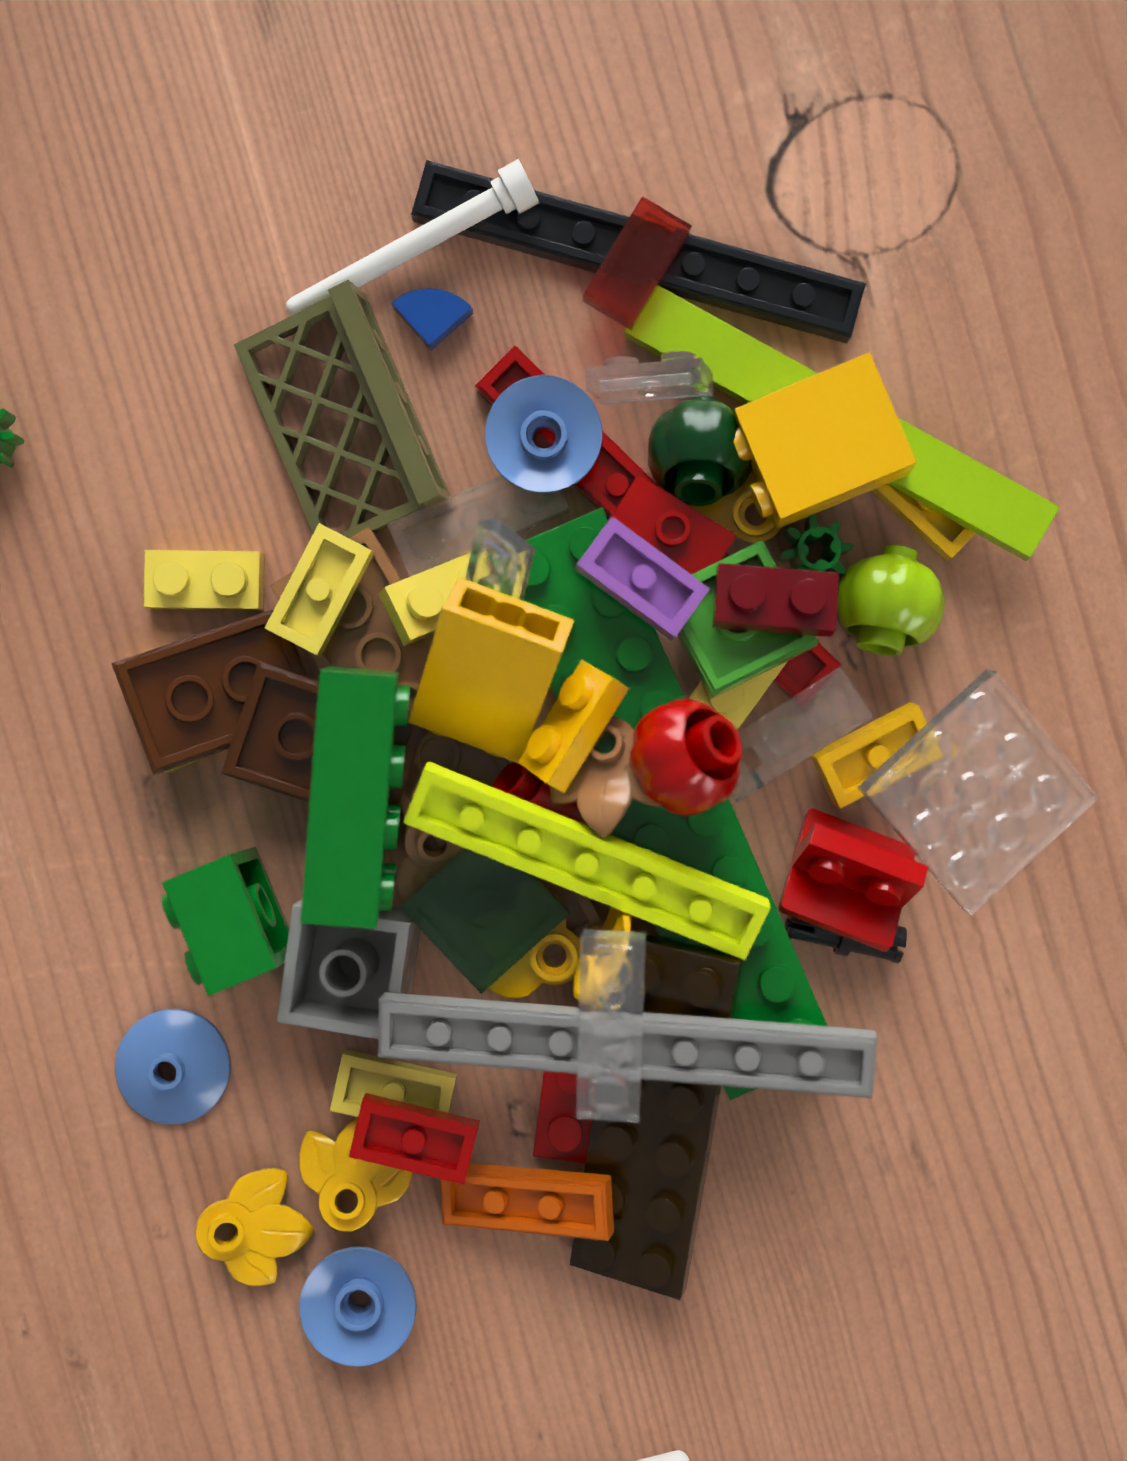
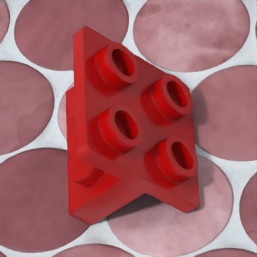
[778,808,929,952]

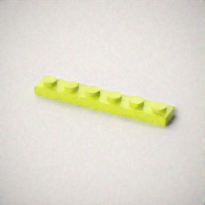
[403,761,770,960]

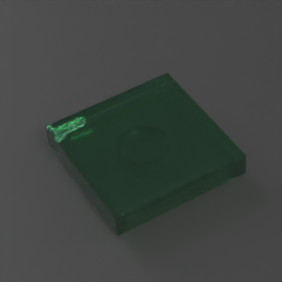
[400,847,569,994]

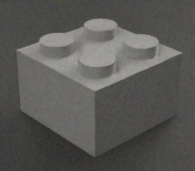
[277,899,423,1039]

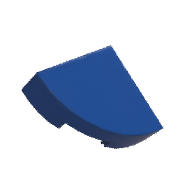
[392,288,473,351]

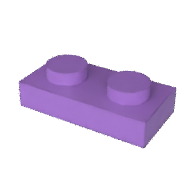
[574,516,710,640]

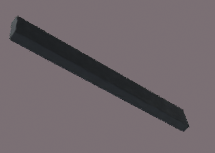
[411,160,866,344]

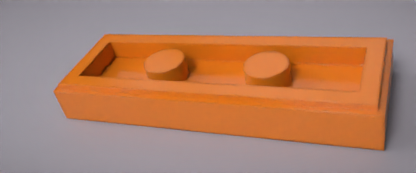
[440,1163,614,1241]

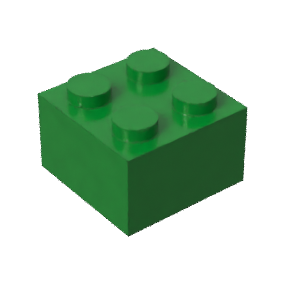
[162,847,289,996]

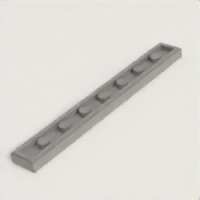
[378,992,877,1098]

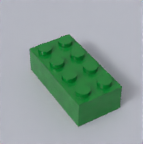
[300,666,410,929]

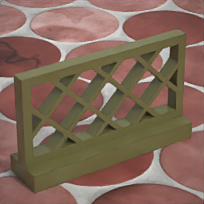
[234,280,453,538]

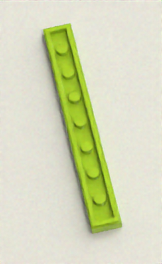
[624,282,1060,561]

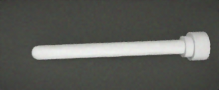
[286,159,540,316]

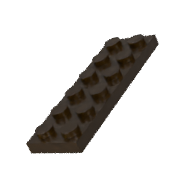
[570,930,743,1300]

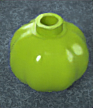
[837,545,945,656]

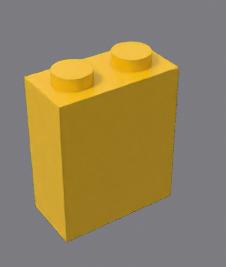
[734,352,917,529]
[408,577,574,763]

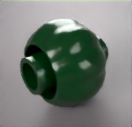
[648,396,752,506]

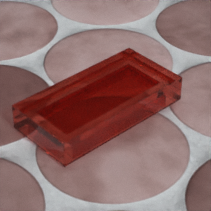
[583,196,692,330]

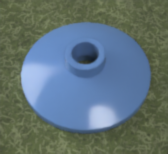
[485,375,602,493]
[115,1009,231,1125]
[299,1247,417,1367]

